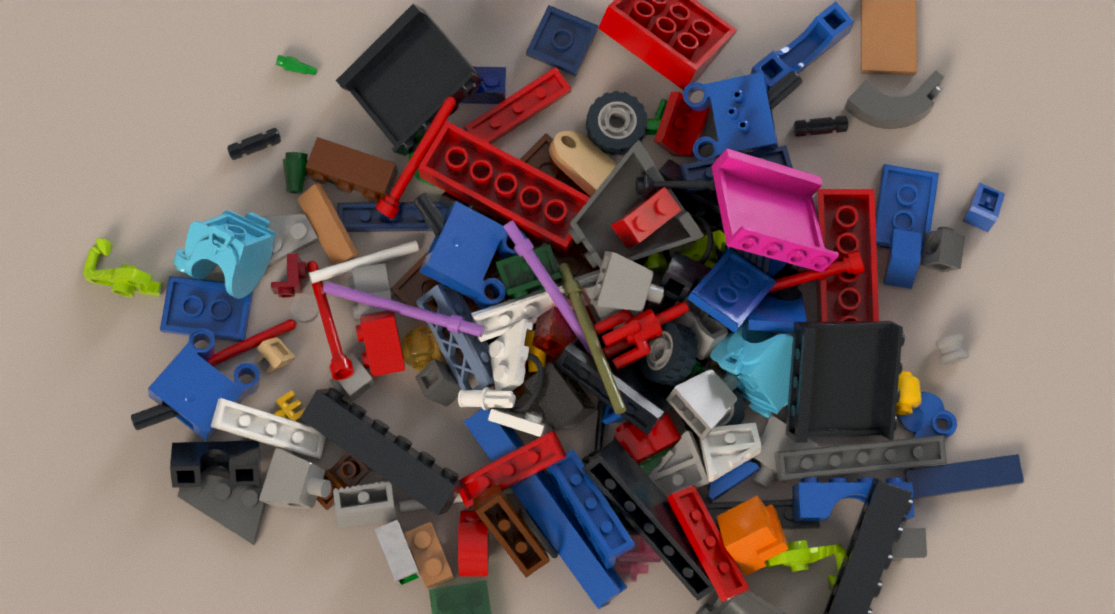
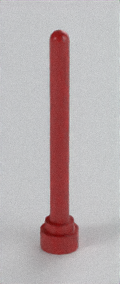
[375,97,456,219]
[769,250,865,293]
[307,260,354,380]
[206,319,297,367]

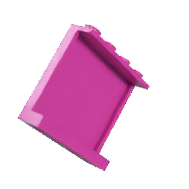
[711,149,839,272]

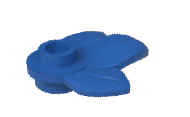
[899,392,957,438]

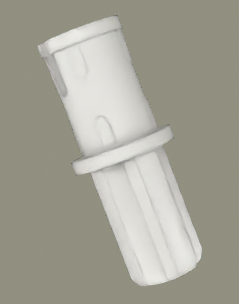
[458,387,516,410]

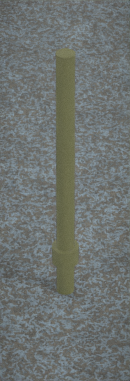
[558,263,626,414]

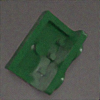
[495,244,562,299]

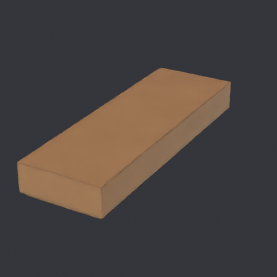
[297,183,359,265]

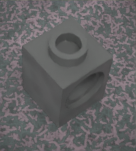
[921,227,965,273]

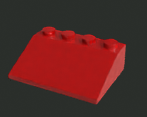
[598,0,737,91]

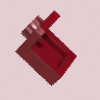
[271,253,307,298]

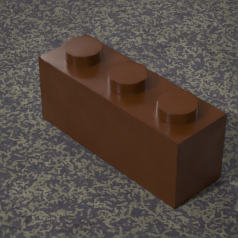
[306,137,398,202]
[473,483,550,578]

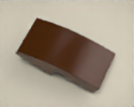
[317,452,372,510]

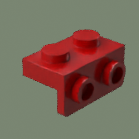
[654,92,710,157]

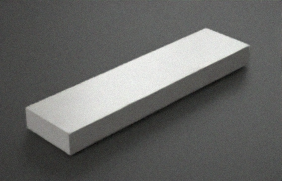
[211,398,326,459]

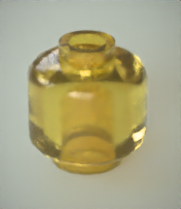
[402,327,441,371]

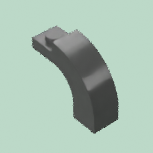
[844,70,944,129]

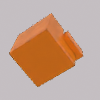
[716,495,789,576]

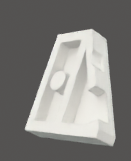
[488,319,533,391]
[488,409,554,437]
[698,423,762,482]

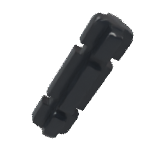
[794,116,848,137]
[227,128,281,160]

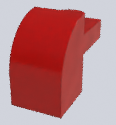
[458,510,489,576]

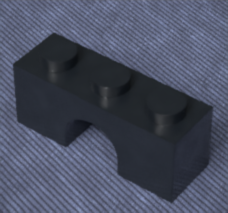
[658,251,719,322]
[170,440,261,488]

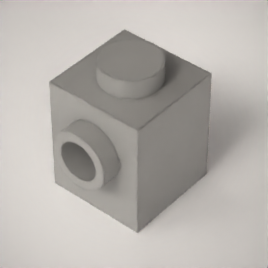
[329,352,375,401]

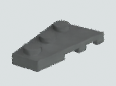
[177,474,266,545]

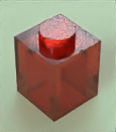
[532,306,575,358]

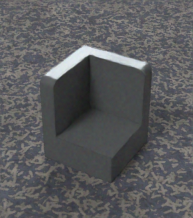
[415,359,461,406]
[890,528,927,561]

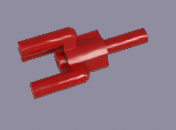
[593,301,689,370]

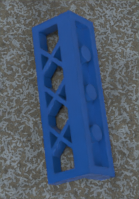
[547,449,635,570]

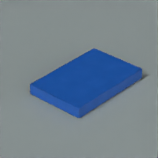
[875,164,939,254]
[687,249,776,333]
[160,276,253,342]
[747,294,807,334]

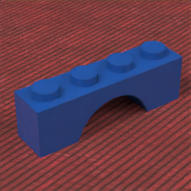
[751,1,854,91]
[792,478,914,522]

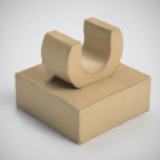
[256,337,296,374]

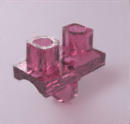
[616,536,661,582]

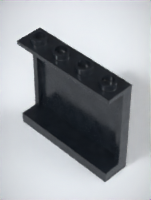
[335,4,484,156]
[786,321,905,443]
[555,322,708,435]

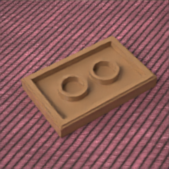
[861,0,917,75]

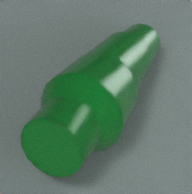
[276,55,317,75]

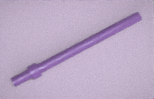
[503,220,609,364]
[323,282,485,337]

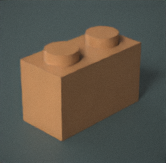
[404,522,455,590]

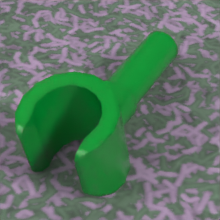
[646,99,667,135]

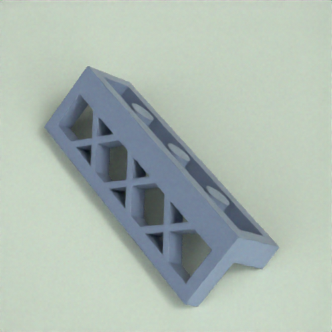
[416,284,495,390]

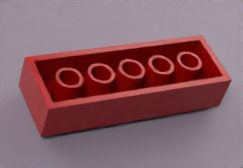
[418,121,590,256]
[814,189,879,322]

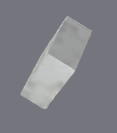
[374,520,422,587]

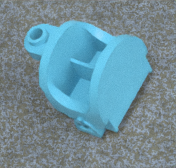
[173,210,276,299]
[710,319,793,418]

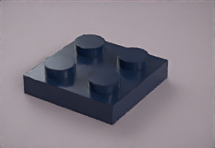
[526,5,598,76]

